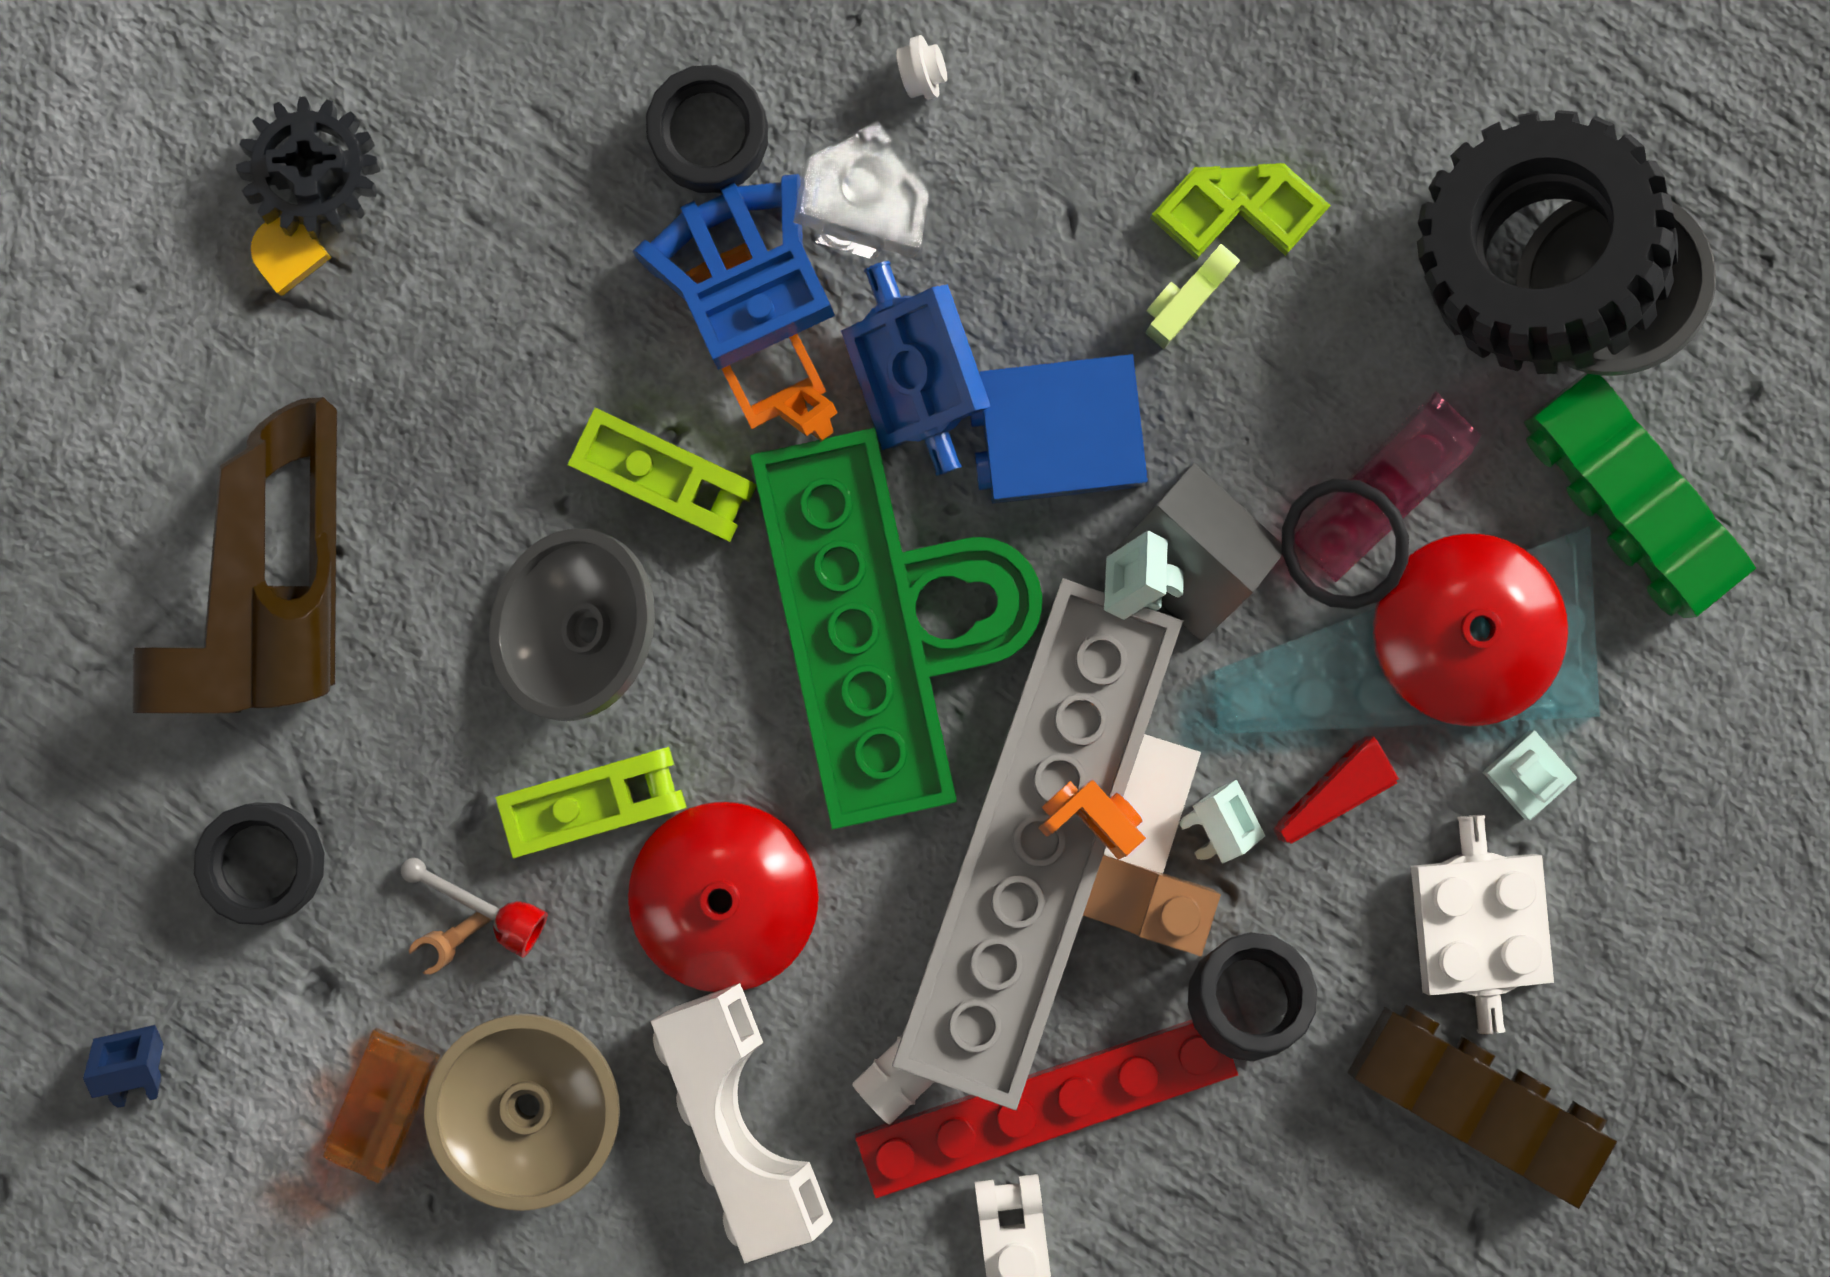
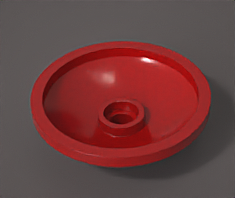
[1373,534,1568,726]
[628,802,819,992]

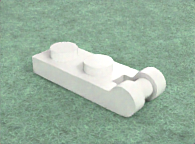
[975,1174,1051,1277]

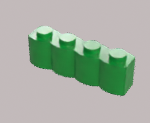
[1524,373,1756,618]

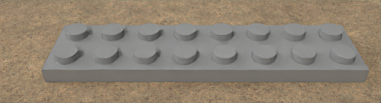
[892,578,1183,1110]

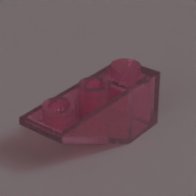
[1295,391,1481,582]

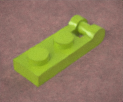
[567,408,757,542]
[495,747,687,858]

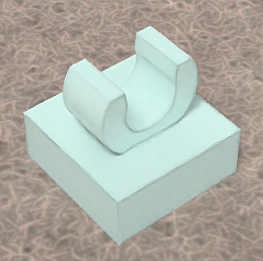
[1104,531,1184,620]
[1482,730,1577,820]
[1179,780,1265,864]

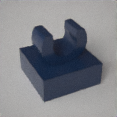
[83,1025,164,1108]

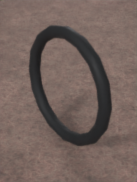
[1281,479,1409,609]

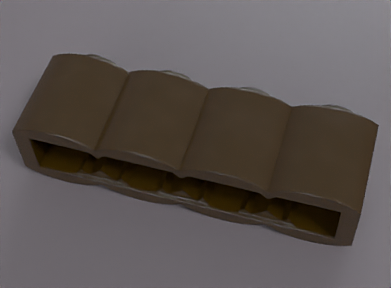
[1347,1004,1617,1209]

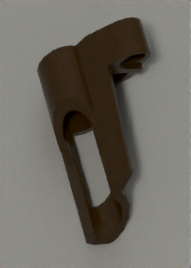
[133,397,337,713]

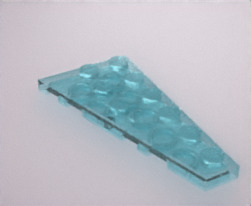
[1212,526,1600,734]

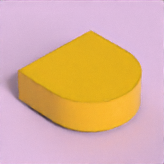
[251,217,332,296]

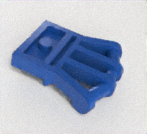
[633,174,835,370]

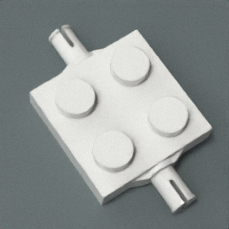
[1411,815,1554,1034]

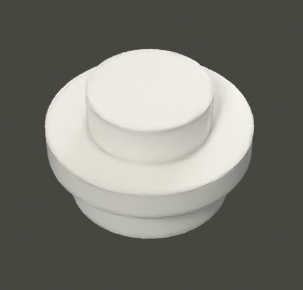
[897,35,947,100]

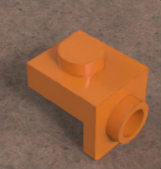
[1038,779,1146,860]

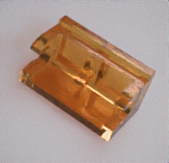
[323,1028,440,1183]

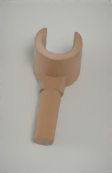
[409,912,492,974]

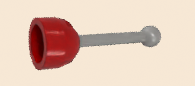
[400,858,548,958]

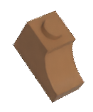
[1083,855,1221,957]

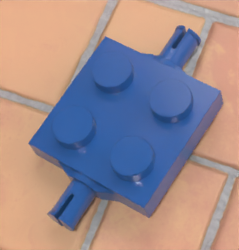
[841,261,991,476]

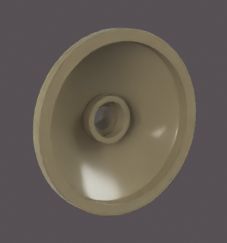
[424,1014,620,1211]

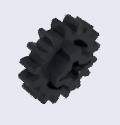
[236,96,381,239]

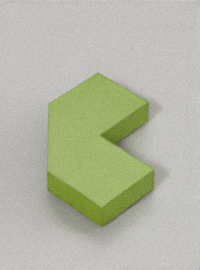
[1150,163,1331,260]

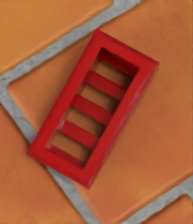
[1273,736,1399,844]

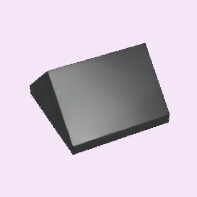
[1111,463,1283,642]

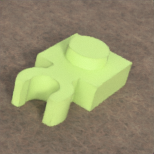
[1145,244,1240,349]

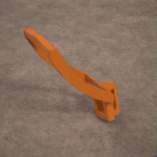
[685,243,838,441]

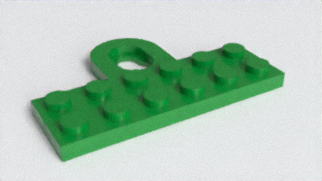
[750,428,1042,830]

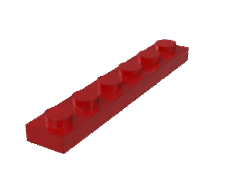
[855,1019,1238,1198]

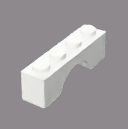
[651,983,833,1264]

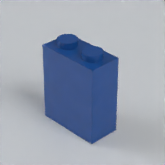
[970,354,1148,504]

